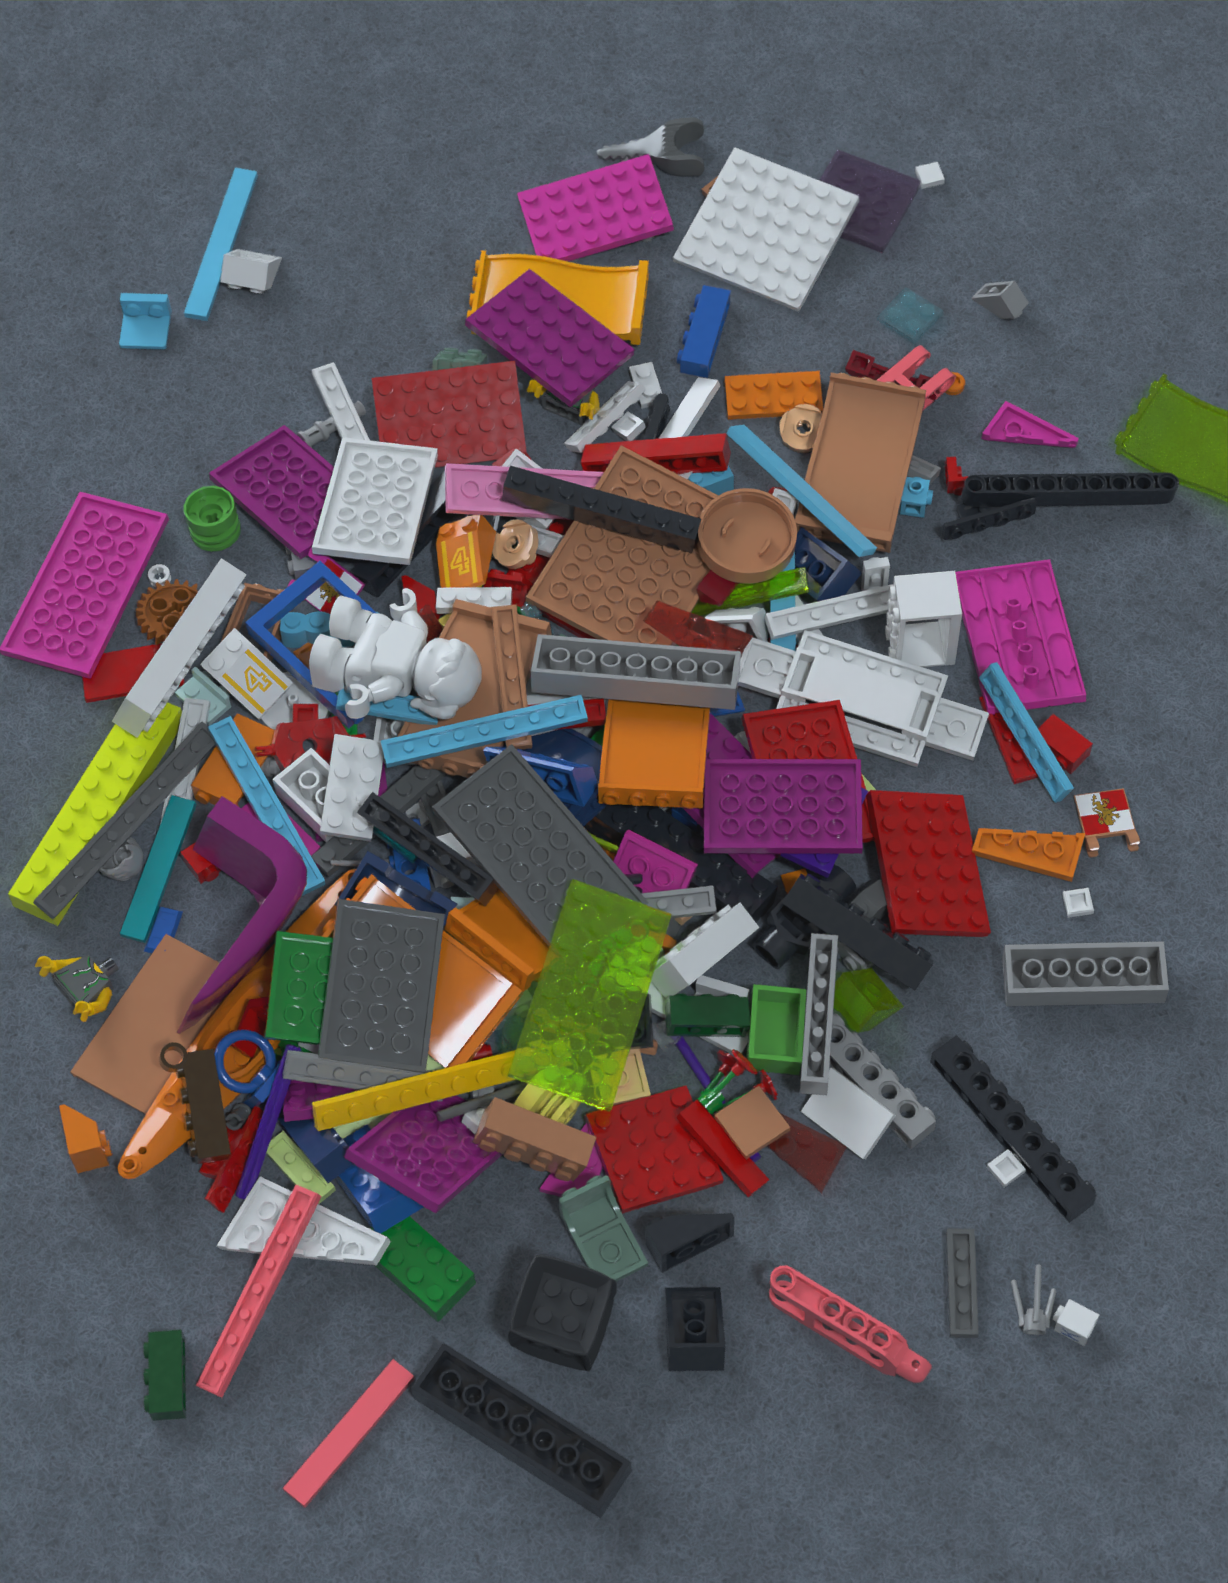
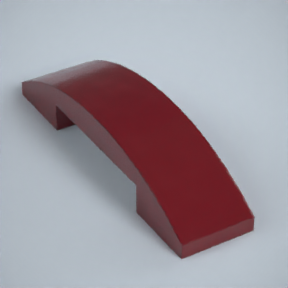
[845,350,937,403]

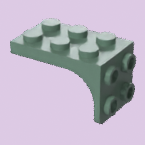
[559,1175,648,1282]

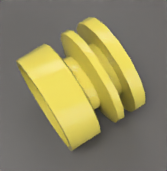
[514,1066,584,1125]

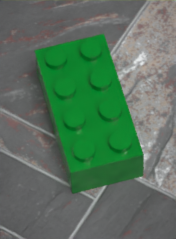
[370,1216,476,1322]

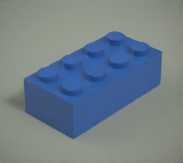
[335,1124,423,1234]

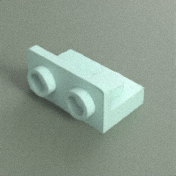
[175,667,231,726]

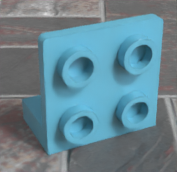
[119,293,172,349]

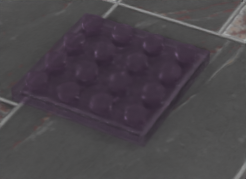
[819,149,921,253]

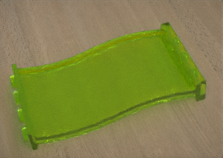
[1114,373,1228,502]

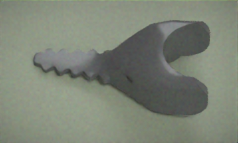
[597,117,704,177]

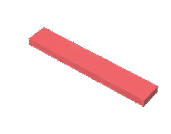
[283,1359,415,1508]

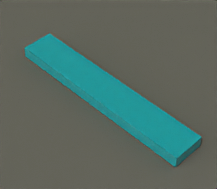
[120,795,197,943]

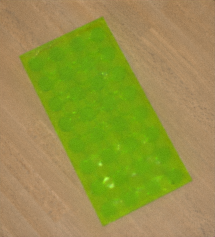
[507,879,672,1112]

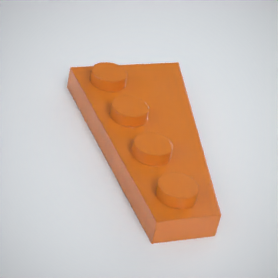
[972,828,1085,882]

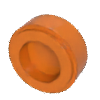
[945,372,965,395]

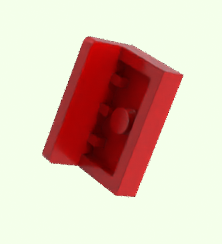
[484,569,533,612]

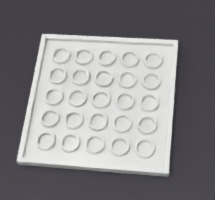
[673,147,859,312]

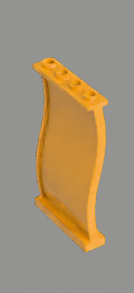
[467,250,649,345]

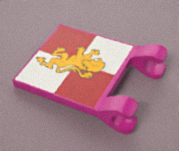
[288,548,365,614]

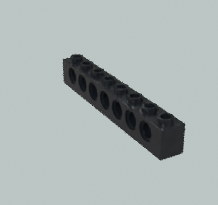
[930,1035,1097,1223]

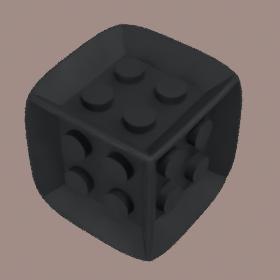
[508,1255,617,1372]

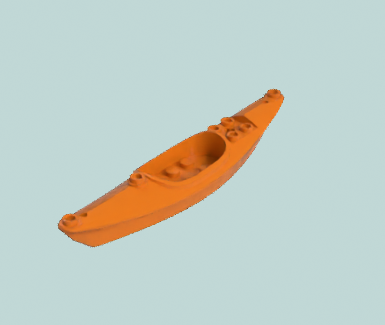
[117,869,356,1179]

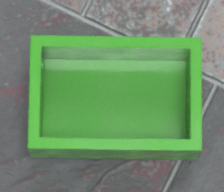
[746,984,806,1075]

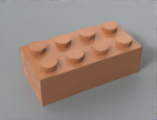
[473,1097,596,1181]

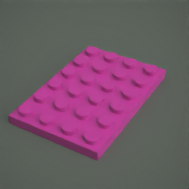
[517,154,674,262]

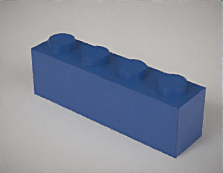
[677,285,731,378]

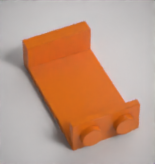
[191,713,275,807]

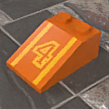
[436,515,496,588]

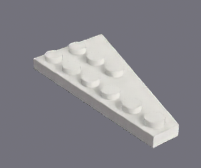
[217,1177,391,1265]

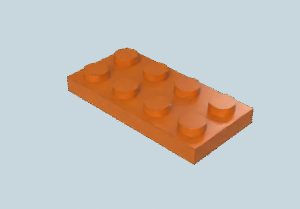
[725,371,823,420]

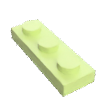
[266,1131,336,1204]

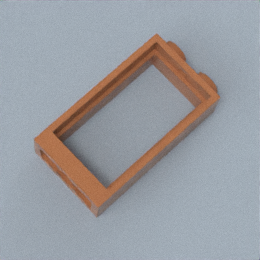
[220,583,292,662]

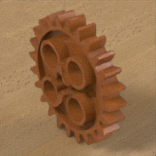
[136,579,198,645]

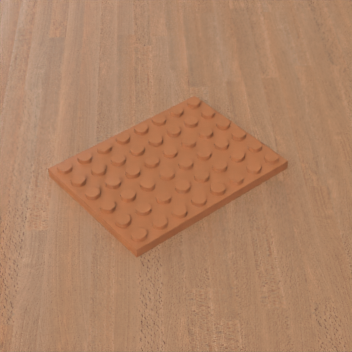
[526,446,718,646]

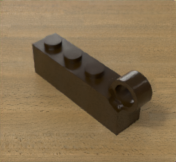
[159,1042,231,1164]

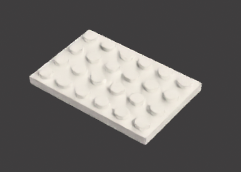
[312,438,438,565]

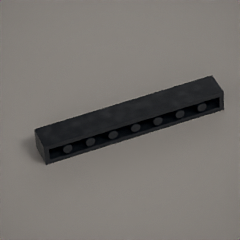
[502,465,701,553]

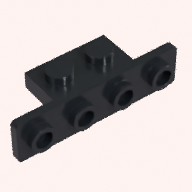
[942,497,1037,540]

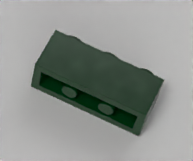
[665,993,750,1037]
[144,1330,186,1421]

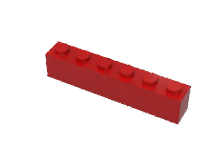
[581,433,731,474]

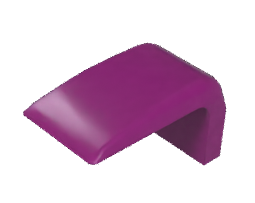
[177,796,307,1033]

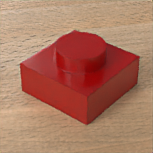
[293,704,319,722]

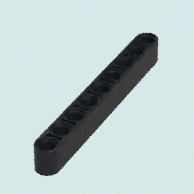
[961,472,1179,507]

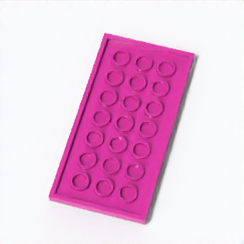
[0,492,169,679]

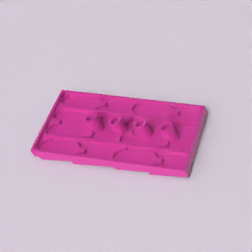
[955,559,1086,714]

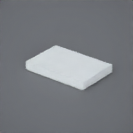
[801,1068,896,1159]

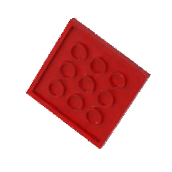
[585,1085,724,1214]

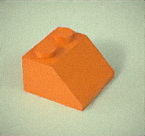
[59,1104,112,1173]

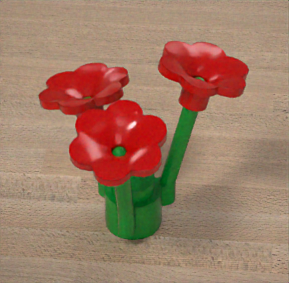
[697,1049,778,1115]

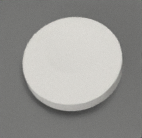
[261,672,330,730]

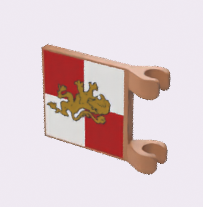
[1074,788,1140,857]

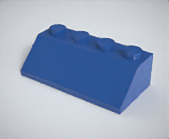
[483,747,598,807]

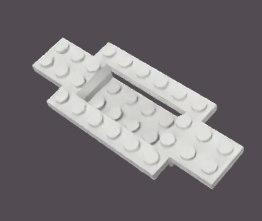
[738,630,989,767]

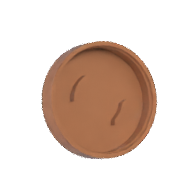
[697,488,797,584]

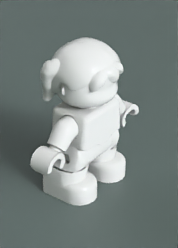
[309,588,482,719]

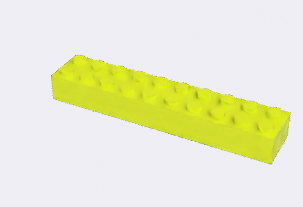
[8,702,182,926]

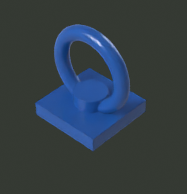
[214,1030,282,1109]

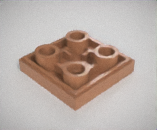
[715,1086,790,1159]

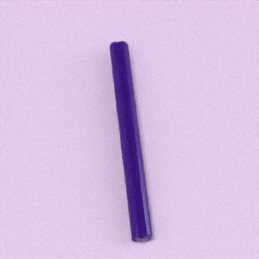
[236,1044,301,1200]

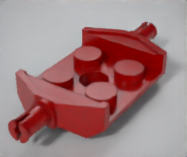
[255,716,366,771]

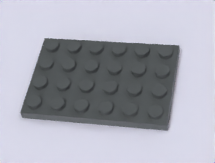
[318,899,445,1073]

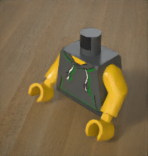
[526,380,600,425]
[35,956,119,1022]

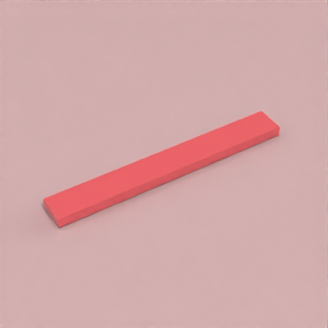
[196,1185,322,1398]

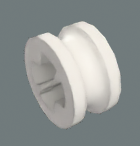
[148,564,171,587]

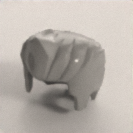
[99,837,143,881]

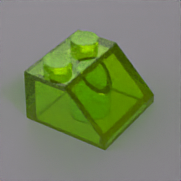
[833,968,904,1033]

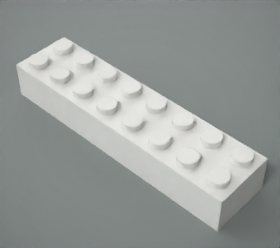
[112,558,246,738]

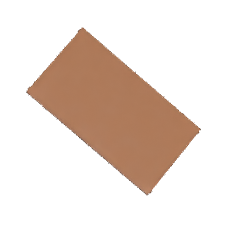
[70,934,232,1115]

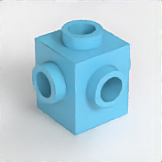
[900,477,933,518]

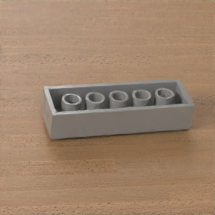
[1002,942,1169,1006]

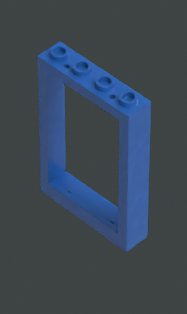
[245,561,376,729]

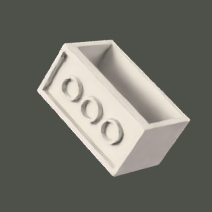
[885,571,962,667]

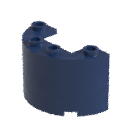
[335,851,458,928]

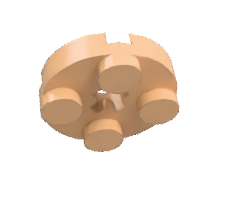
[780,404,822,453]
[492,520,538,569]

